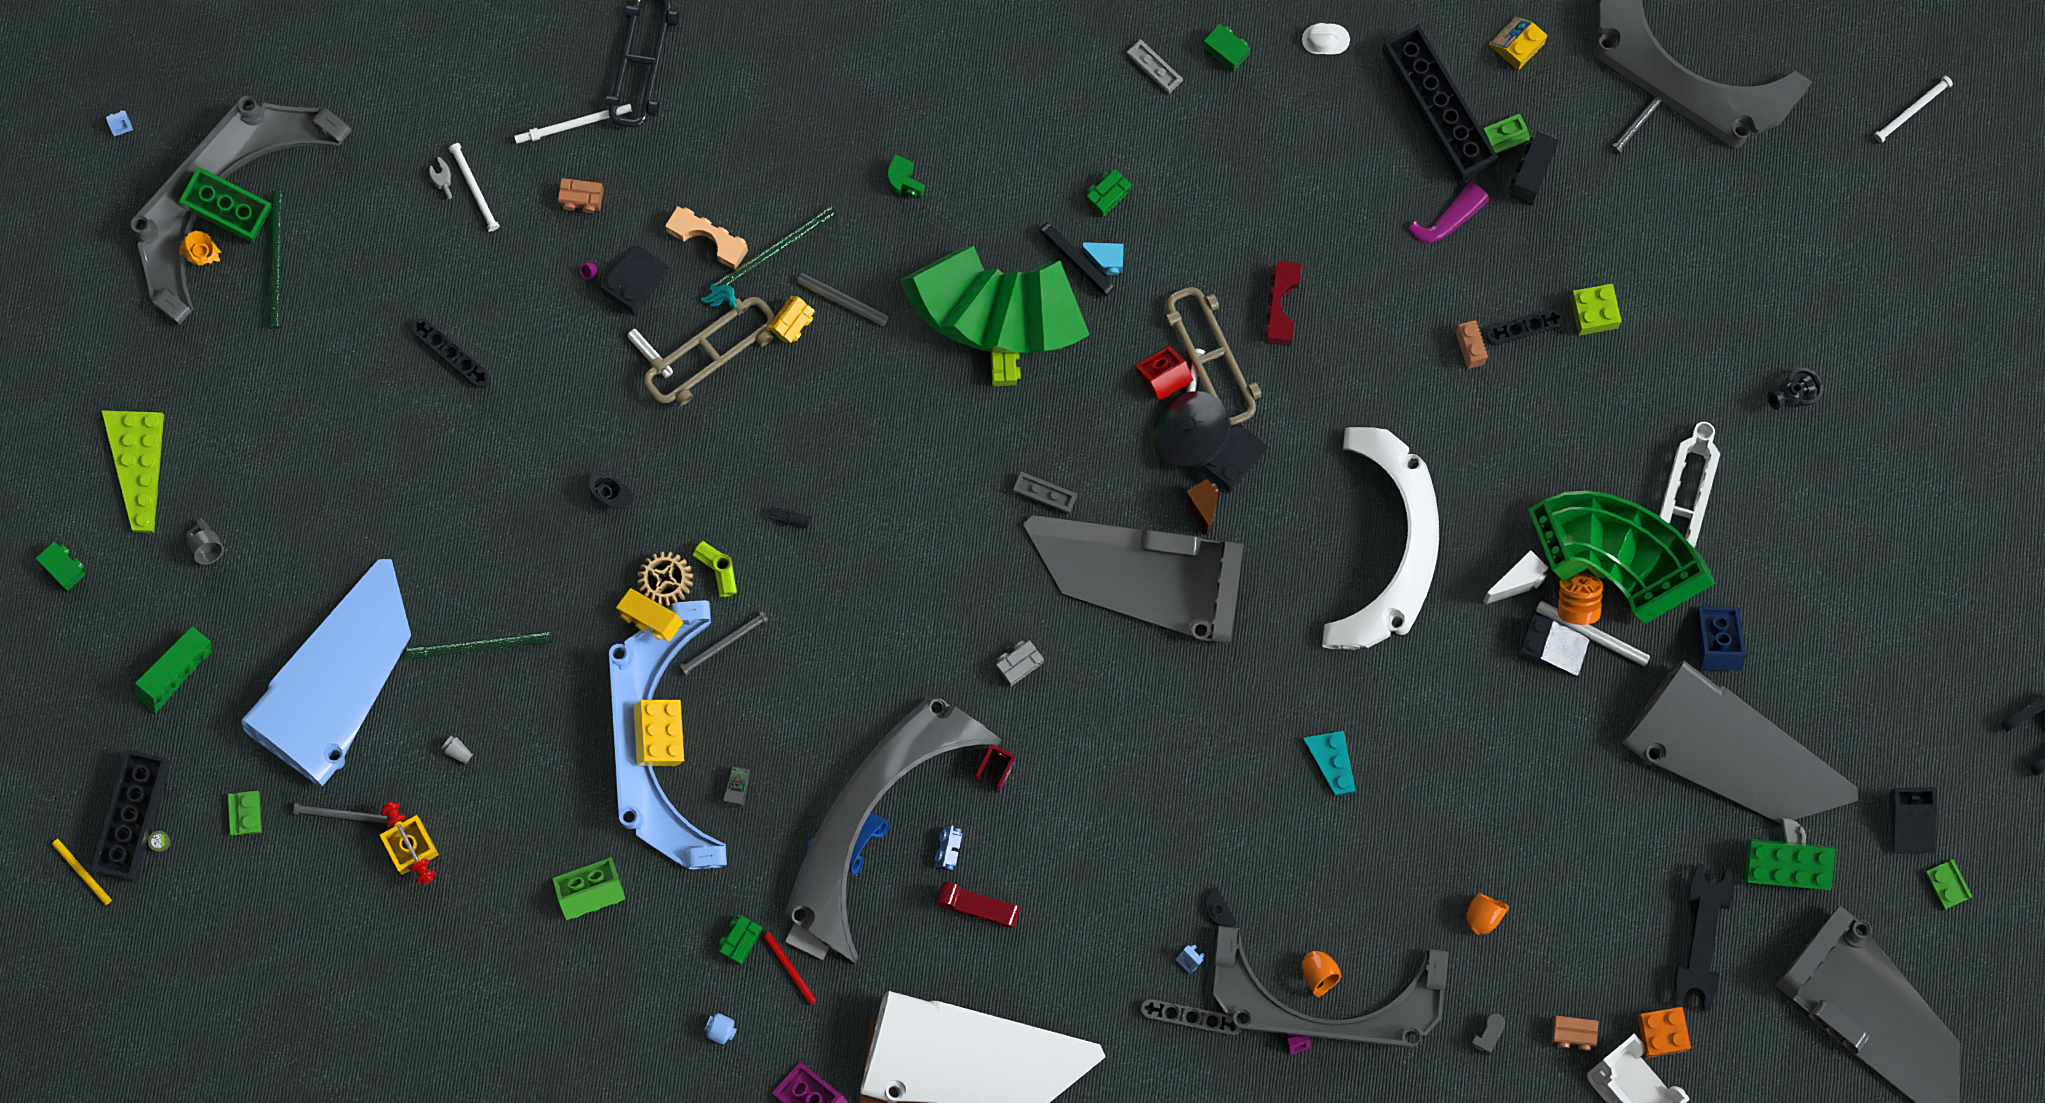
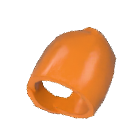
[1466,893,1509,935]
[1301,951,1341,997]

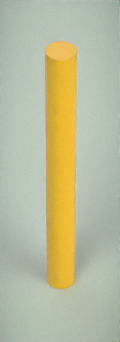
[52,839,112,905]

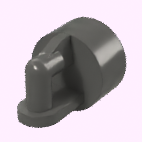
[186,518,224,565]

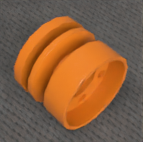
[1557,573,1603,625]

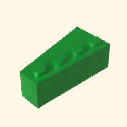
[135,626,211,714]

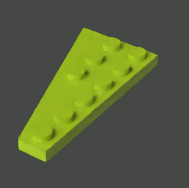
[102,411,164,533]

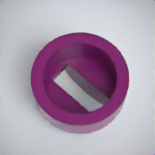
[579,263,597,280]

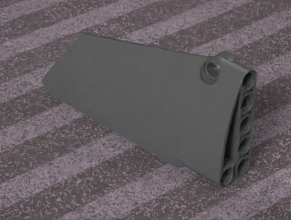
[1023,515,1244,644]
[1622,660,1859,824]
[1775,905,1960,1103]

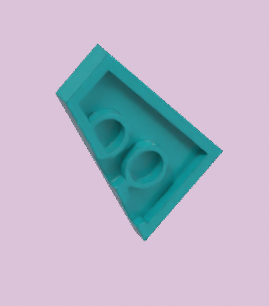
[1303,731,1355,796]

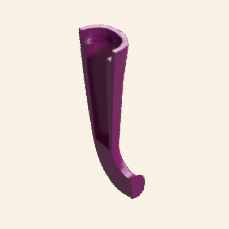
[1408,181,1489,243]

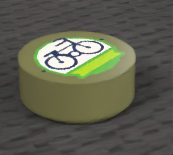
[148,831,170,852]

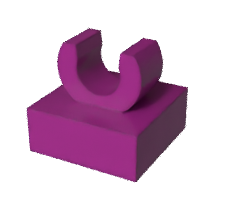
[1287,1034,1311,1055]

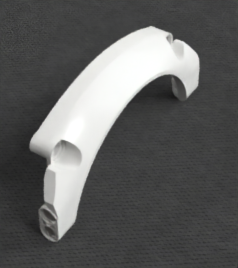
[1322,427,1439,650]

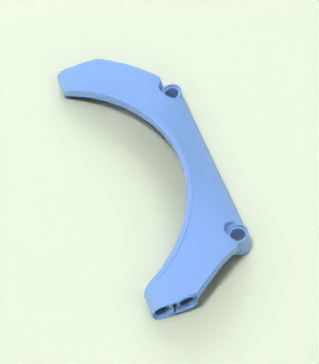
[609,601,727,870]

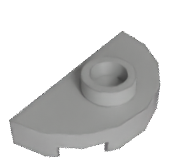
[1781,818,1806,844]

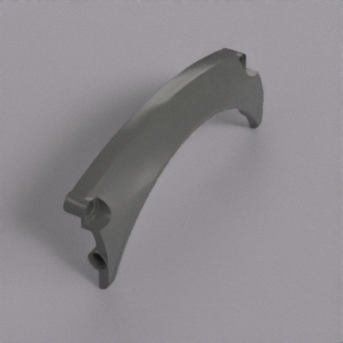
[785,697,1001,964]

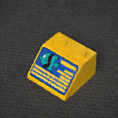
[1489,17,1548,71]

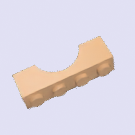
[665,207,748,271]

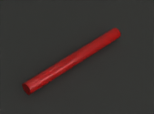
[763,932,817,1005]

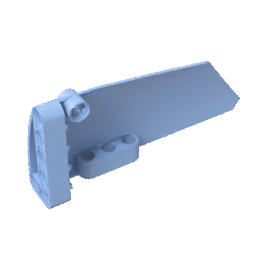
[241,559,411,787]

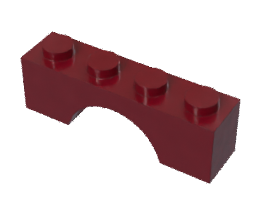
[1264,260,1302,346]

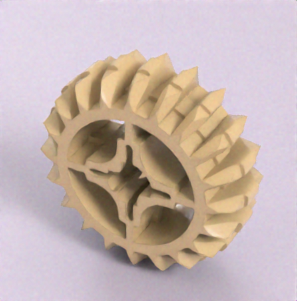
[637,552,693,607]

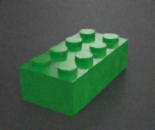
[179,167,272,243]
[1744,838,1835,890]

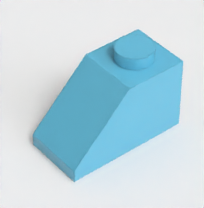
[1083,242,1124,275]

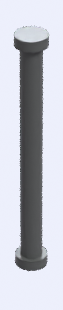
[1611,96,1662,154]
[679,611,768,676]
[294,802,389,824]

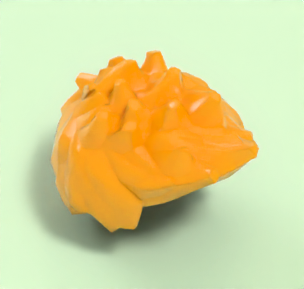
[179,231,221,265]

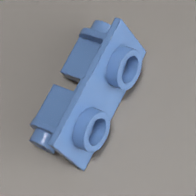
[935,826,963,870]

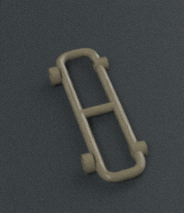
[1166,287,1262,425]
[644,297,775,406]

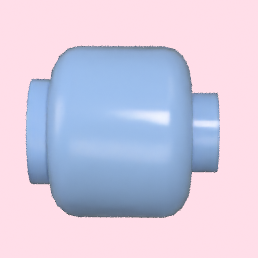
[704,1013,737,1044]

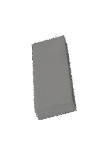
[1126,39,1183,94]

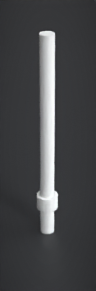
[515,104,632,143]

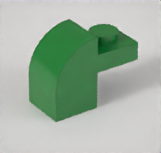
[888,155,925,198]

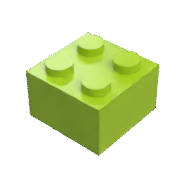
[1570,284,1622,336]

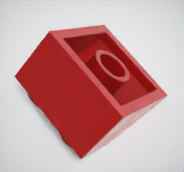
[1135,346,1194,400]

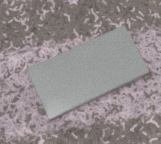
[785,923,829,961]

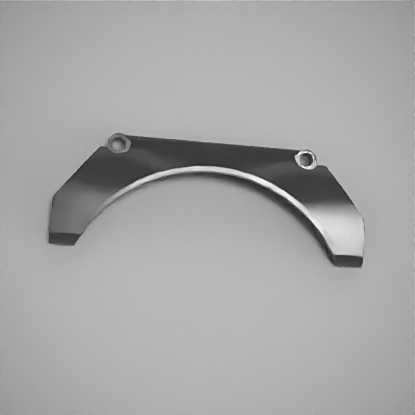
[131,96,352,325]

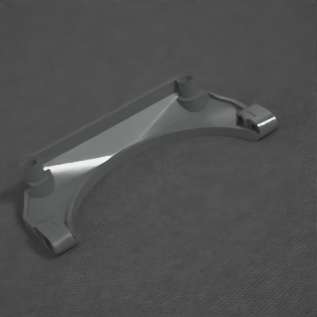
[1594,0,1812,148]
[1213,926,1449,1048]

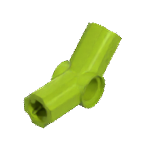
[693,541,737,597]

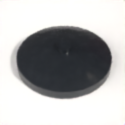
[1152,391,1231,469]

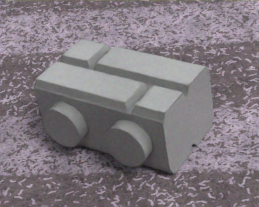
[996,640,1044,686]

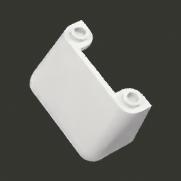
[1587,1034,1690,1103]

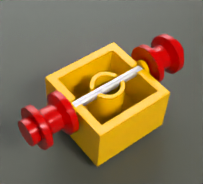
[380,801,439,885]

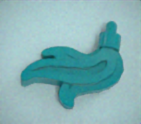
[701,283,737,308]

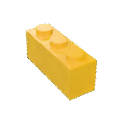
[616,588,683,642]

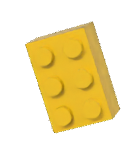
[633,700,684,766]

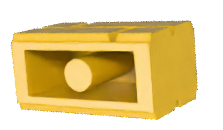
[768,296,815,343]

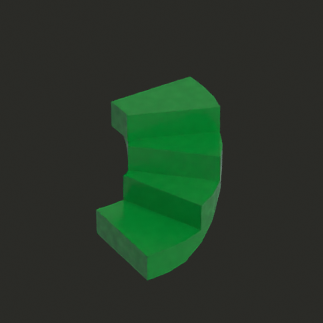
[900,246,1090,354]
[1528,491,1715,624]

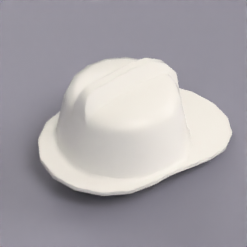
[1302,23,1350,54]

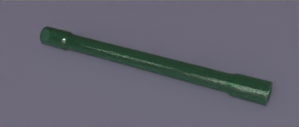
[268,191,284,329]
[714,206,837,287]
[406,631,552,660]

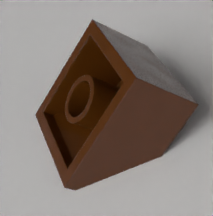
[1185,479,1219,535]

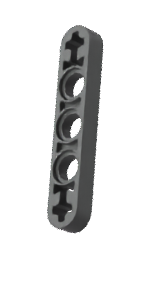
[1141,999,1242,1036]

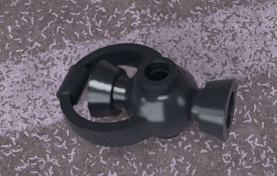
[1767,367,1823,410]

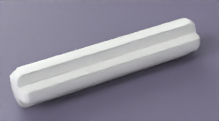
[628,329,673,378]

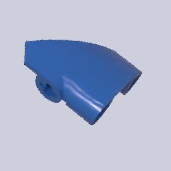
[808,813,890,874]

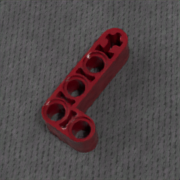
[937,882,1021,928]

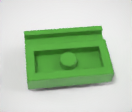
[1483,114,1531,155]
[228,791,262,836]
[1925,860,1972,910]

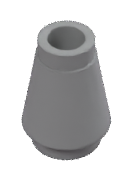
[441,735,473,764]

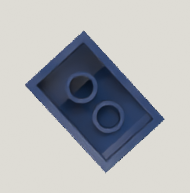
[1698,606,1746,671]

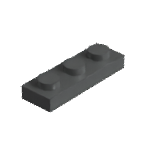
[1013,472,1078,514]

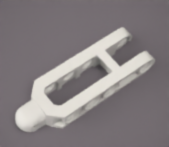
[1659,422,1720,548]

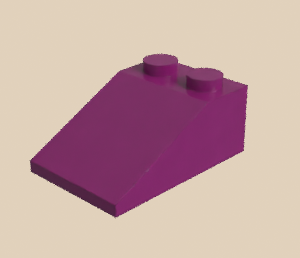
[772,1062,848,1103]

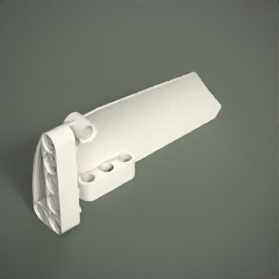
[860,991,1105,1103]

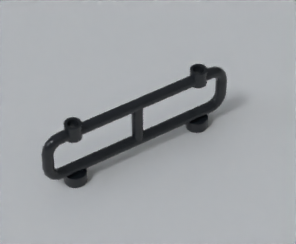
[605,0,679,128]

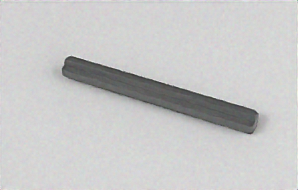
[797,273,888,326]

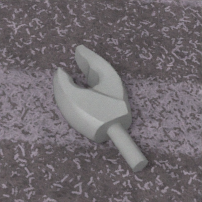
[429,157,452,199]

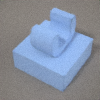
[106,110,133,136]
[1175,945,1204,974]

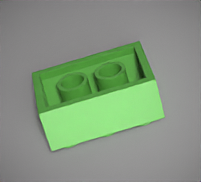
[553,857,626,920]

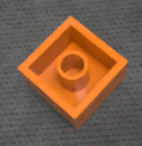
[1637,1007,1691,1058]

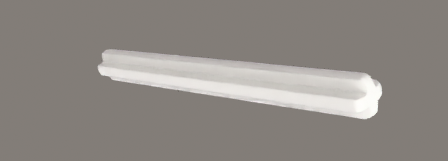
[1536,601,1650,666]

